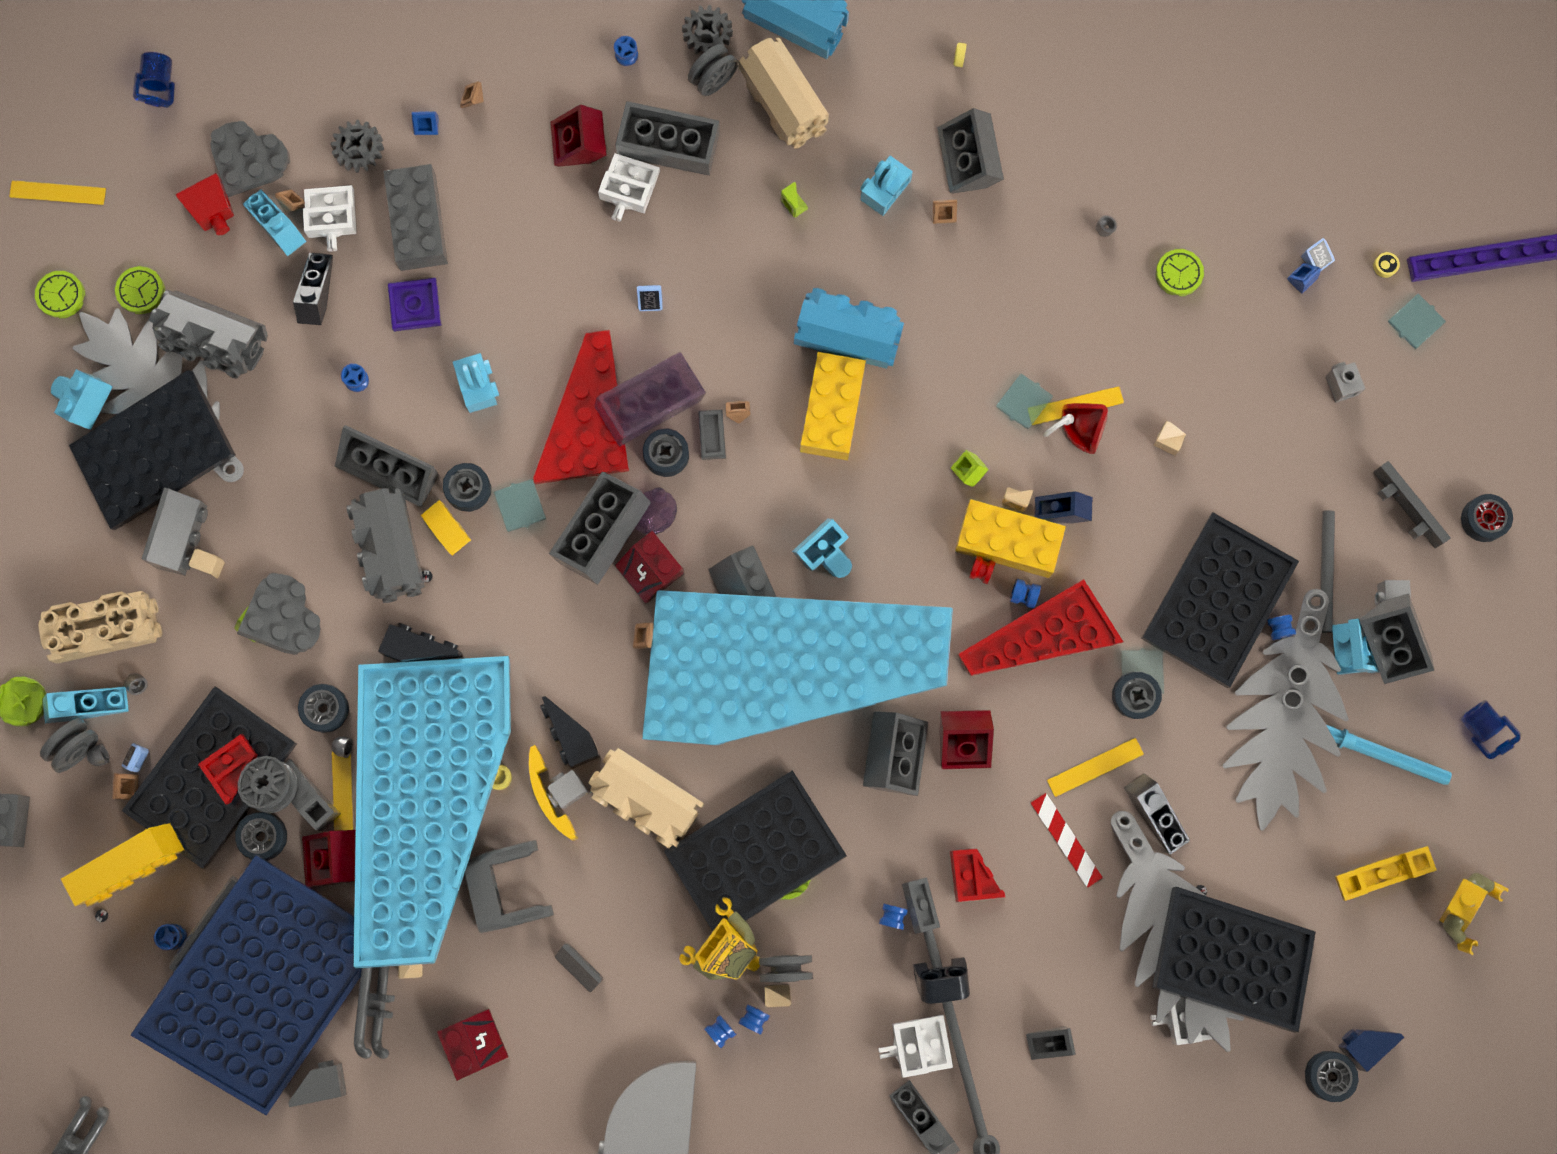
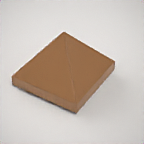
[460,81,484,108]
[275,189,305,213]
[933,199,957,224]
[725,401,751,424]
[633,623,654,649]
[112,773,139,800]

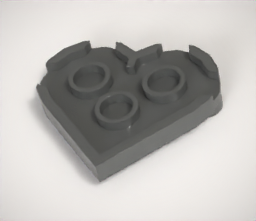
[210,121,290,197]
[237,573,321,655]

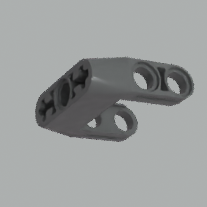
[465,840,554,933]

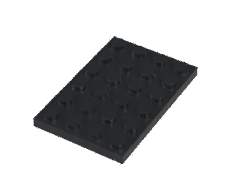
[69,370,236,530]
[1141,512,1299,688]
[122,686,297,869]
[664,770,847,931]
[1152,886,1316,1033]

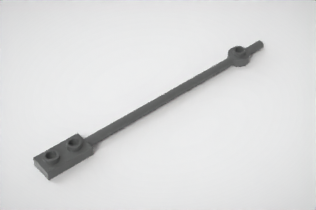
[902,877,1000,1154]

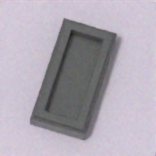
[698,409,726,460]

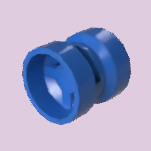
[1010,578,1041,609]
[154,924,187,950]

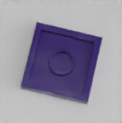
[388,278,442,332]

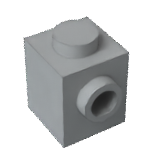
[1325,362,1365,403]
[1375,580,1411,606]
[547,770,588,809]

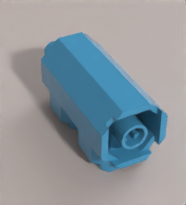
[742,0,849,60]
[794,288,904,369]

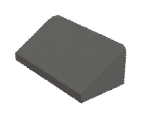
[555,943,603,992]

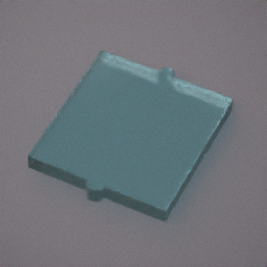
[1388,294,1446,350]
[996,373,1053,430]
[494,479,546,532]
[1121,648,1164,695]

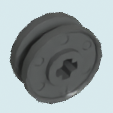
[688,44,738,96]
[40,718,98,773]
[238,756,298,814]
[759,955,813,983]

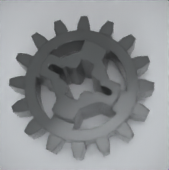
[682,5,733,55]
[331,120,384,173]

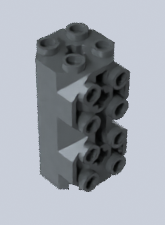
[149,290,268,379]
[346,488,425,603]

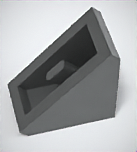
[1026,1026,1076,1060]

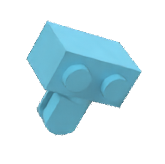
[860,156,913,216]
[453,353,499,413]
[51,369,113,430]
[792,518,852,578]

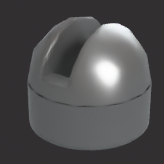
[1096,215,1117,237]
[124,673,148,695]
[331,737,353,758]
[87,744,110,766]

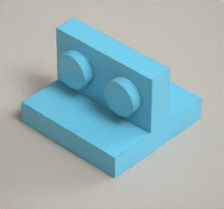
[1332,619,1380,675]

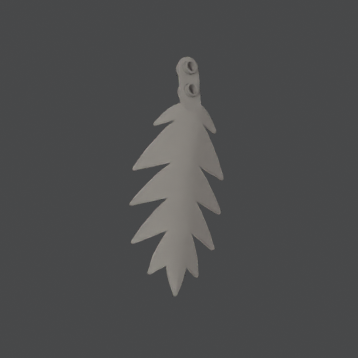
[73,308,244,482]
[1223,589,1349,830]
[1111,811,1244,1052]

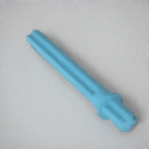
[1326,725,1452,785]

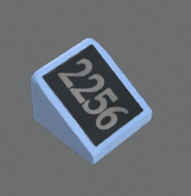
[1301,238,1335,271]
[637,285,663,311]
[122,743,149,773]

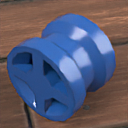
[614,36,638,66]
[341,363,369,392]
[1267,615,1296,640]
[879,904,908,930]
[738,1004,770,1035]
[705,1015,737,1048]

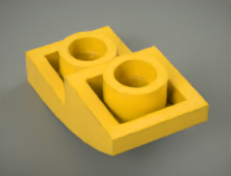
[421,500,471,556]

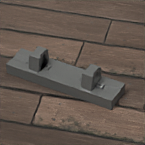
[1373,461,1451,548]

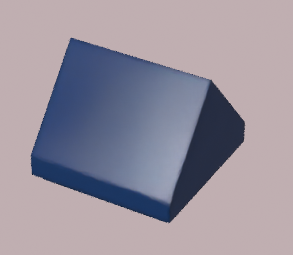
[411,111,439,135]
[1287,263,1321,294]

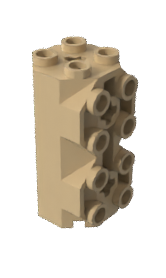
[739,38,829,149]
[38,591,162,664]
[588,748,704,848]

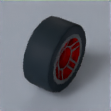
[1461,494,1513,542]

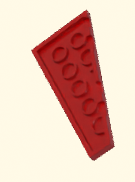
[957,579,1124,676]

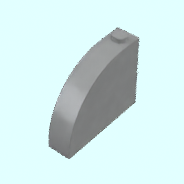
[598,1061,696,1154]

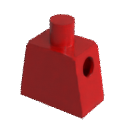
[175,173,234,236]

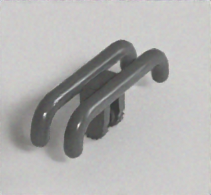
[354,966,395,1059]
[51,1096,110,1154]

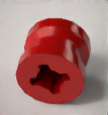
[969,555,996,584]

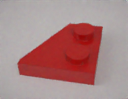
[198,734,258,804]
[950,848,1005,902]

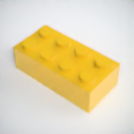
[800,352,866,461]
[955,499,1066,578]
[61,823,184,907]

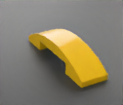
[529,745,578,841]
[1335,846,1437,901]

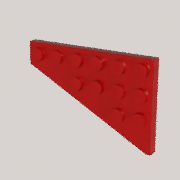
[533,330,629,484]

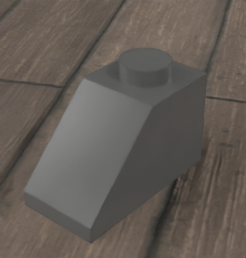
[288,1060,347,1107]

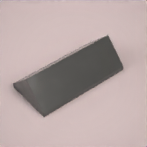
[334,425,439,507]

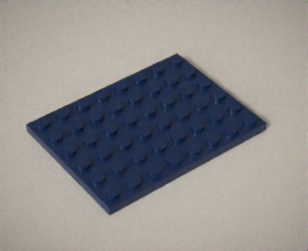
[130,854,362,1116]

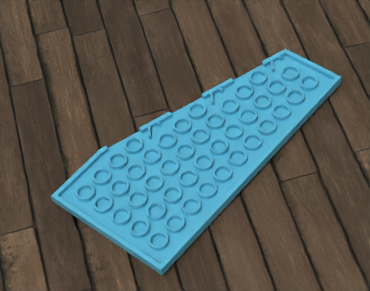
[642,590,953,745]
[354,656,511,968]

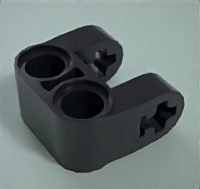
[913,957,970,1004]

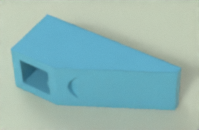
[243,190,306,256]
[43,687,129,724]

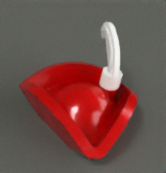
[1043,403,1108,454]

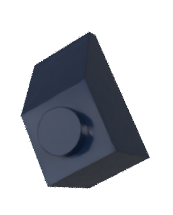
[1035,491,1093,524]
[1338,1029,1405,1072]

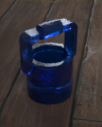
[133,52,175,108]
[1460,700,1521,759]

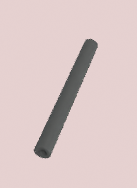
[1320,510,1335,633]

